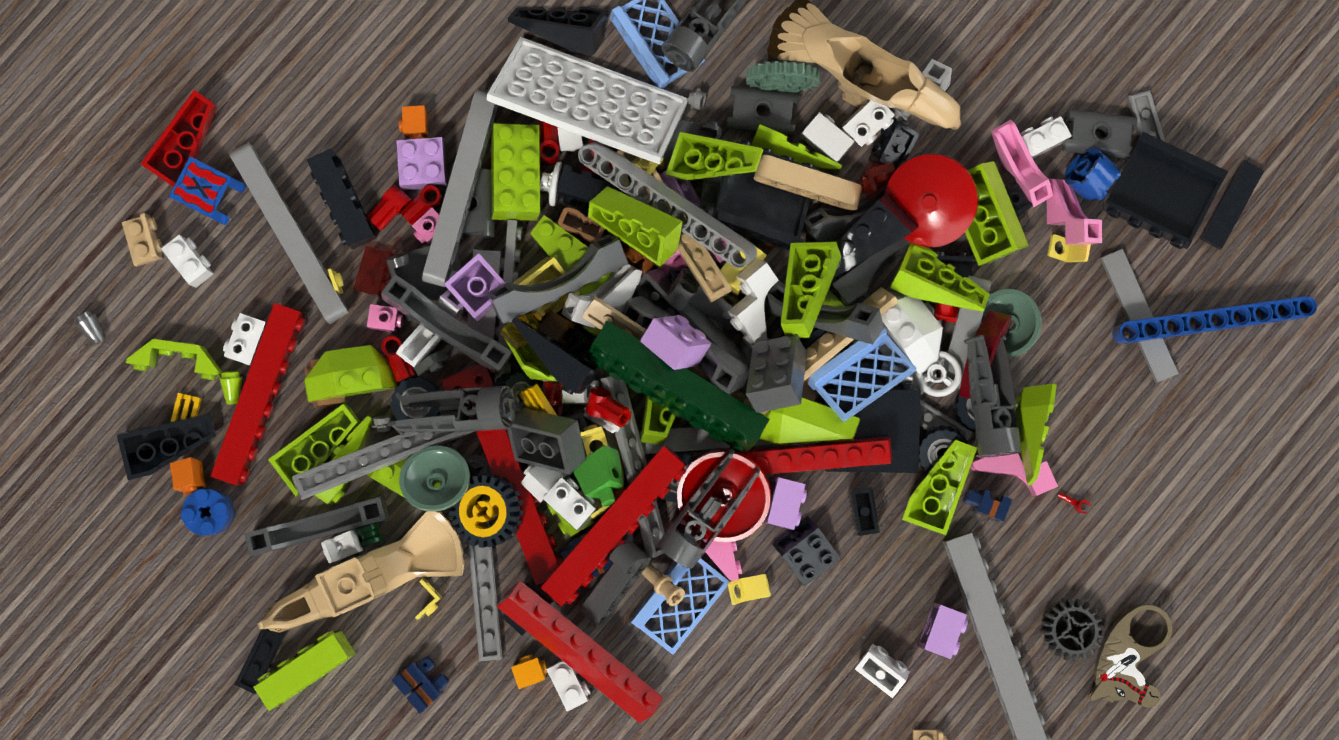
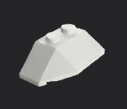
[881,292,943,375]

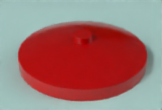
[885,154,978,247]
[677,450,771,542]

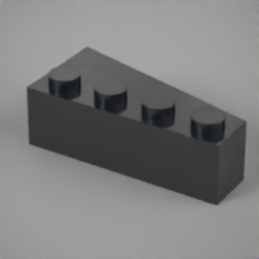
[306,148,377,249]
[557,164,629,210]
[833,194,919,278]

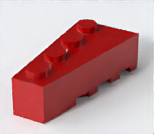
[141,90,217,187]

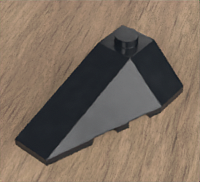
[508,7,608,55]
[512,318,602,395]
[117,413,216,480]

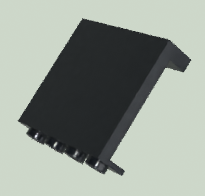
[1103,132,1229,249]
[712,140,821,251]
[825,383,921,473]

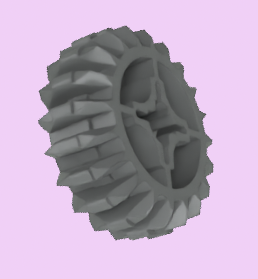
[1041,598,1105,662]

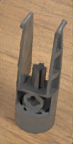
[661,0,746,72]
[964,335,1022,458]
[390,385,516,435]
[658,448,760,568]

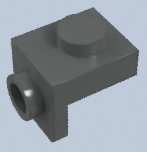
[412,350,449,376]

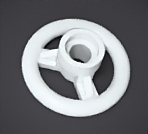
[540,161,564,206]
[916,351,962,397]

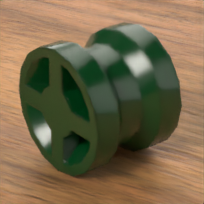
[356,523,384,547]

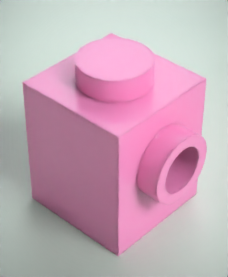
[412,208,439,245]
[367,304,403,333]

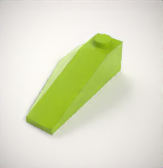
[890,242,990,312]
[758,398,860,445]
[902,440,977,535]

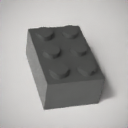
[746,334,807,413]
[507,408,586,475]

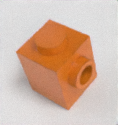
[398,105,429,139]
[170,457,206,495]

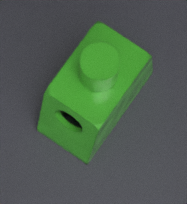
[573,445,624,506]

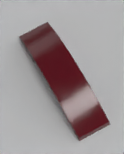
[959,310,1012,400]

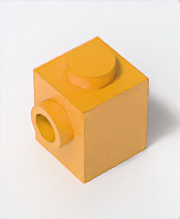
[511,654,548,689]

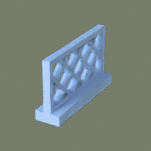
[609,0,705,89]
[808,327,917,422]
[629,558,730,654]

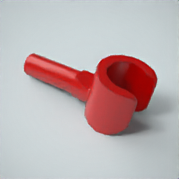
[1057,492,1091,514]

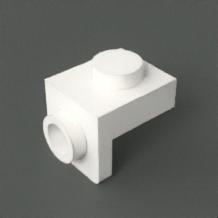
[321,529,363,563]

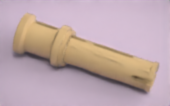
[642,563,685,606]

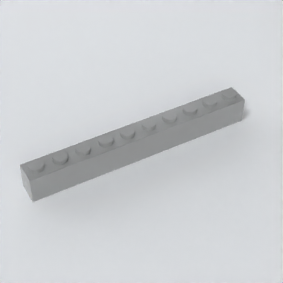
[942,532,1051,740]

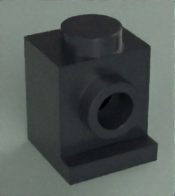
[1005,183,1033,217]

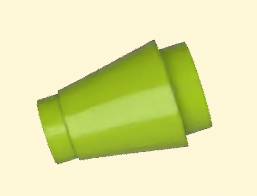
[219,371,243,405]

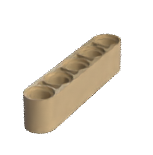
[754,155,862,210]

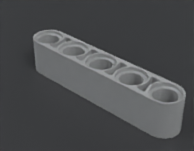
[940,275,991,389]

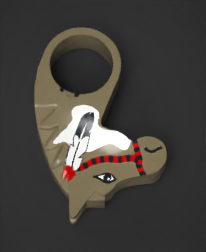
[1088,603,1172,708]

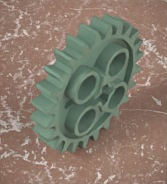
[746,61,821,93]

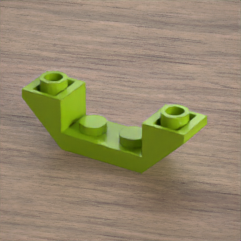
[126,339,223,380]

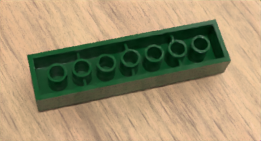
[585,321,770,455]

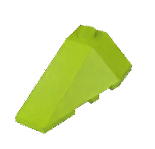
[752,124,842,174]
[665,132,763,180]
[1015,384,1057,486]
[315,416,374,504]

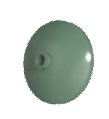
[979,289,1042,358]
[399,446,470,511]

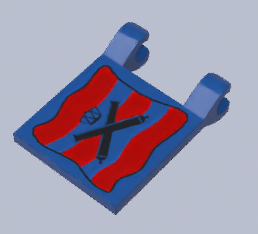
[169,156,246,225]

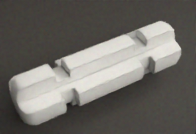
[583,406,620,433]

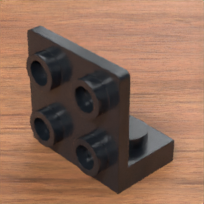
[772,516,840,586]

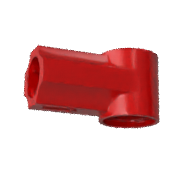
[538,120,560,166]
[366,185,413,231]
[400,185,444,225]
[381,336,416,382]
[586,387,632,427]

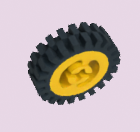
[449,474,524,548]

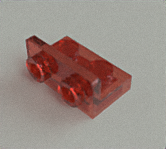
[858,162,895,198]
[353,246,393,298]

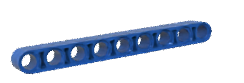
[1112,296,1317,344]

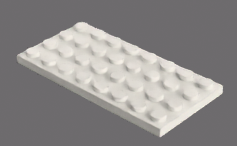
[487,37,689,164]

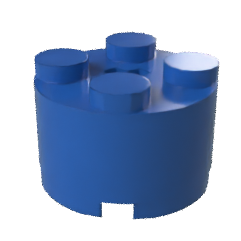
[1064,147,1121,201]
[181,489,235,536]

